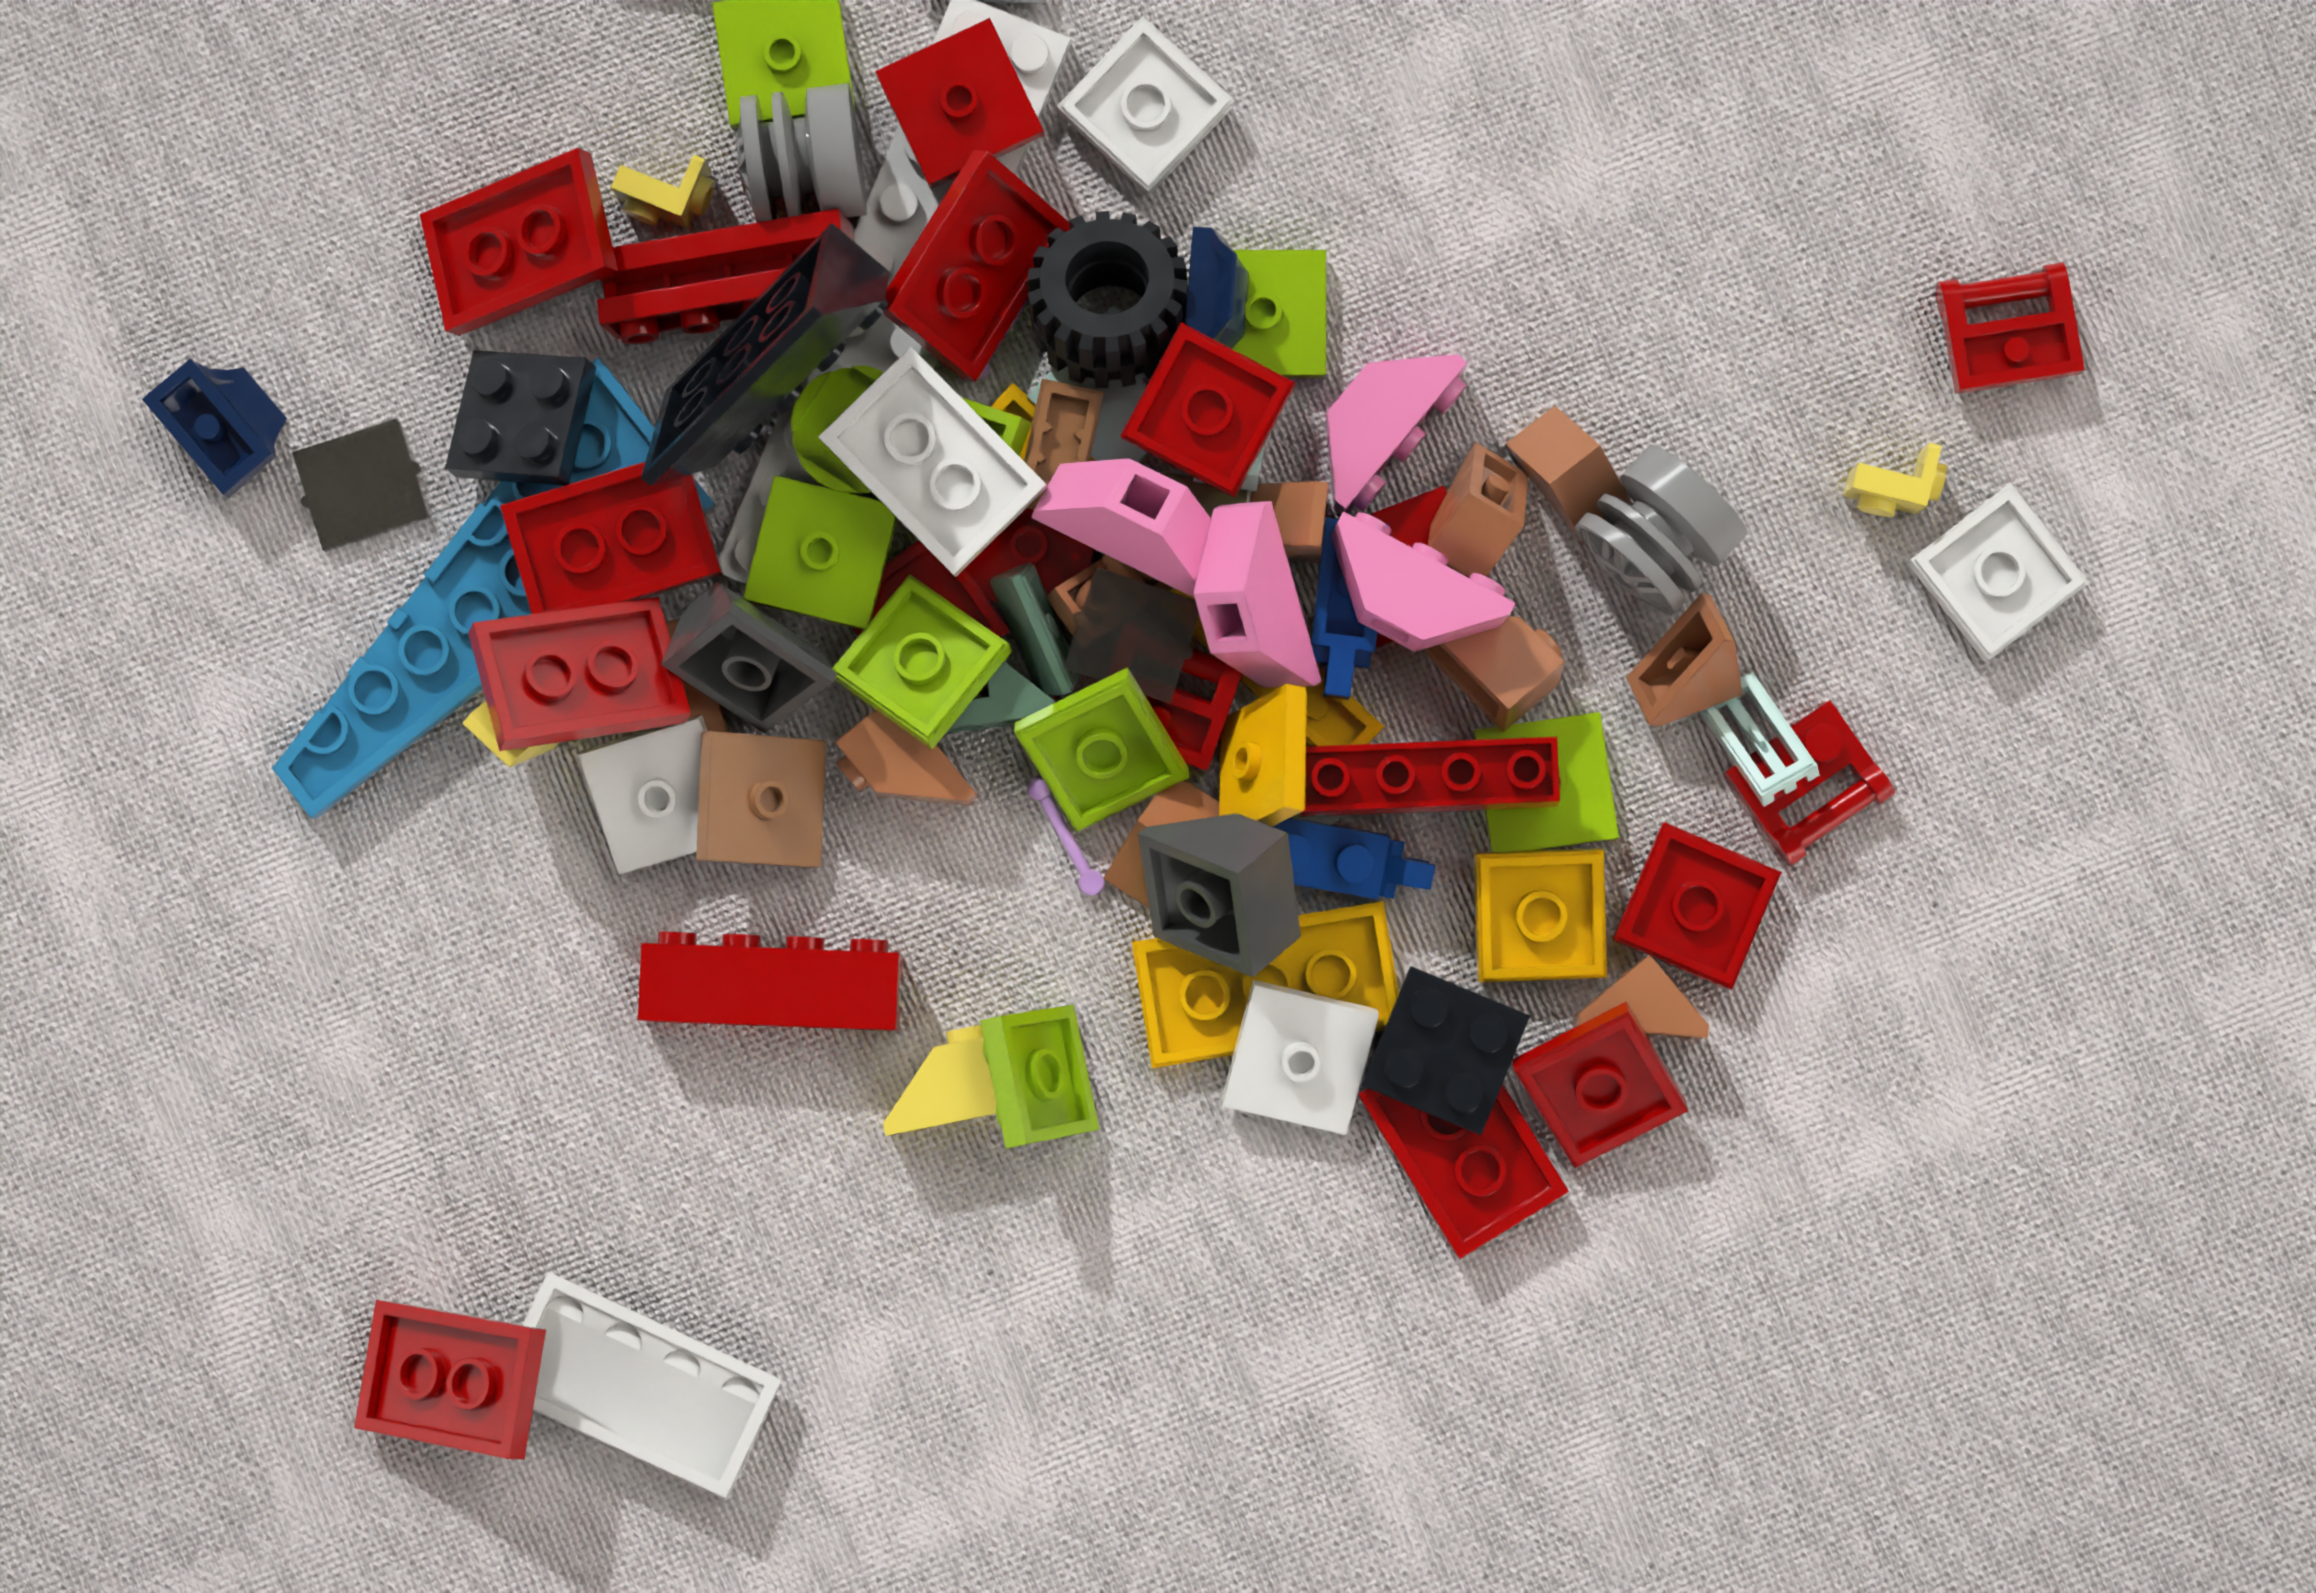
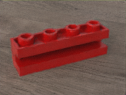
[597,209,855,345]
[1300,737,1560,817]
[638,931,903,1031]

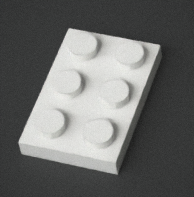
[819,347,1047,577]

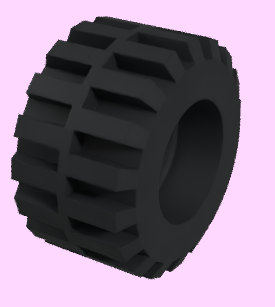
[1027,211,1188,389]

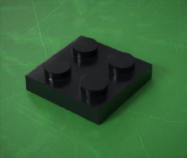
[445,350,597,486]
[1361,966,1530,1135]

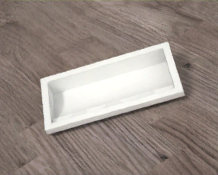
[522,1272,782,1501]

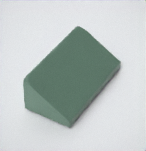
[990,562,1082,695]

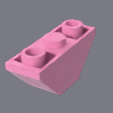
[1325,354,1467,515]
[1031,458,1211,598]
[1193,501,1321,688]
[1331,511,1516,652]

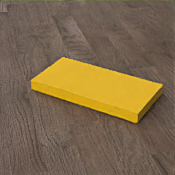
[1131,901,1399,1069]

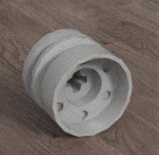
[736,83,867,222]
[1574,444,1748,616]

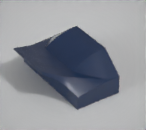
[1185,227,1249,349]
[142,358,287,499]

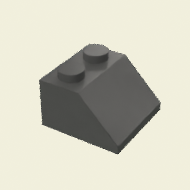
[661,582,837,733]
[1138,813,1301,977]

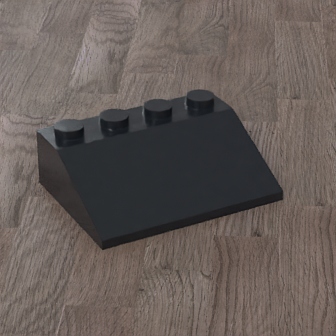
[641,223,890,486]

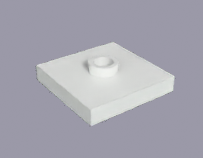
[1056,16,1235,196]
[1907,483,2089,662]
[578,715,708,875]
[1221,980,1379,1135]

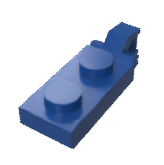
[1311,517,1389,700]
[1273,817,1435,899]

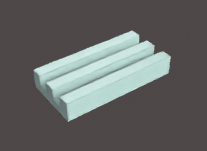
[1699,672,1820,807]

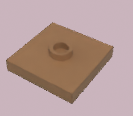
[696,731,826,868]

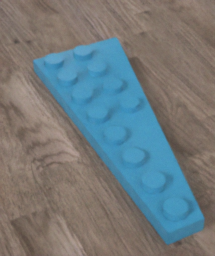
[272,357,716,820]

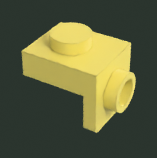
[610,155,716,229]
[1843,442,1947,517]

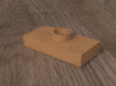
[1024,378,1104,509]

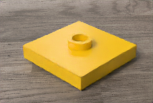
[1219,683,1307,827]
[1474,848,1607,982]

